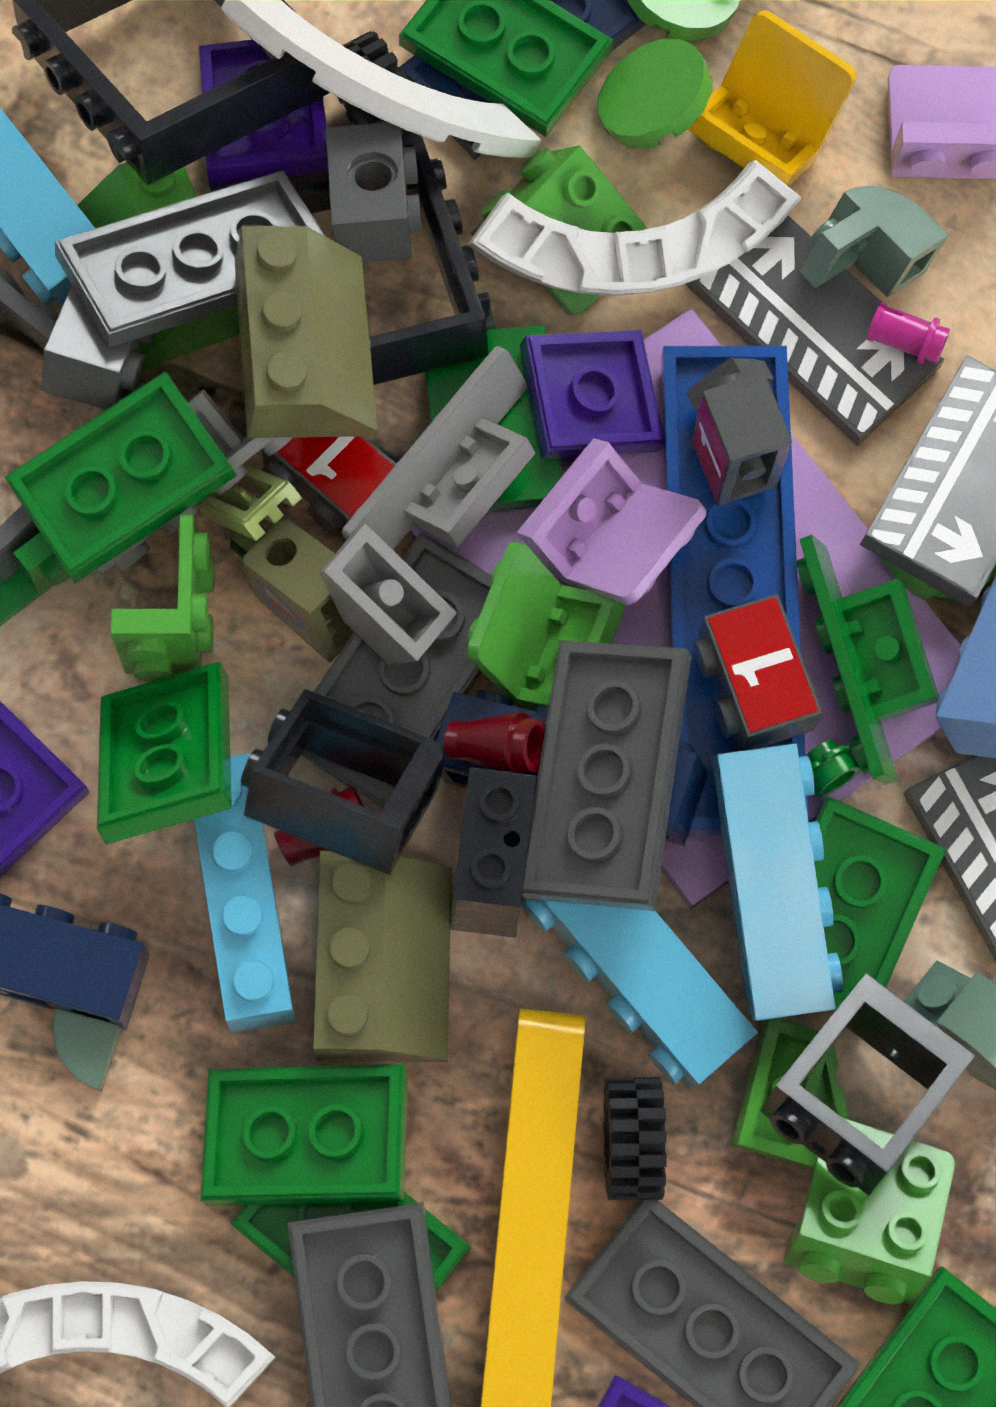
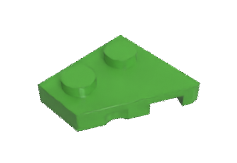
[731,1018,849,1171]

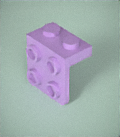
[888,65,996,179]
[516,438,706,605]

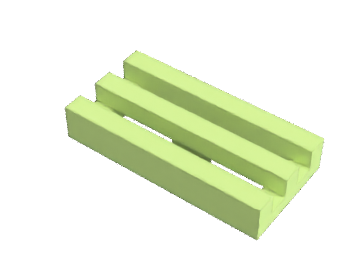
[195,463,302,541]

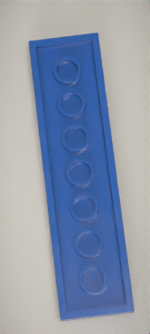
[661,346,809,836]

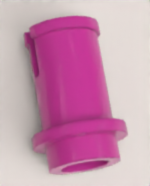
[867,302,950,365]

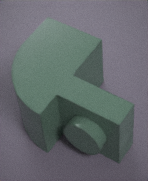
[799,186,950,297]
[904,960,996,1090]

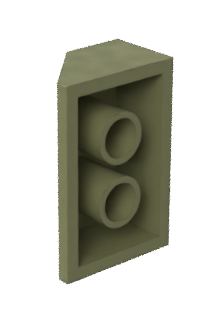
[234,226,378,438]
[313,851,452,1062]

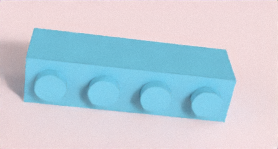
[0,108,95,307]
[711,743,843,1021]
[194,753,296,1033]
[521,898,758,1088]

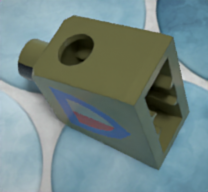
[230,519,354,663]

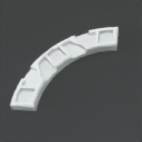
[221,0,542,158]
[468,160,802,296]
[0,1281,276,1407]

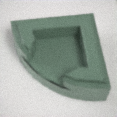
[53,1008,122,1092]

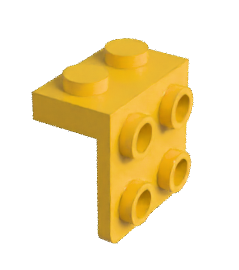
[688,10,857,187]

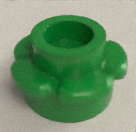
[806,740,860,797]

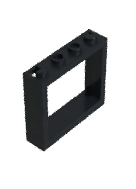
[12,0,330,185]
[208,133,496,385]

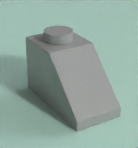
[320,523,457,665]

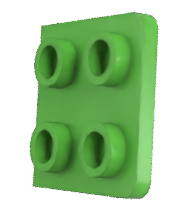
[470,145,648,315]
[111,514,215,682]
[467,542,626,711]
[783,1118,955,1304]

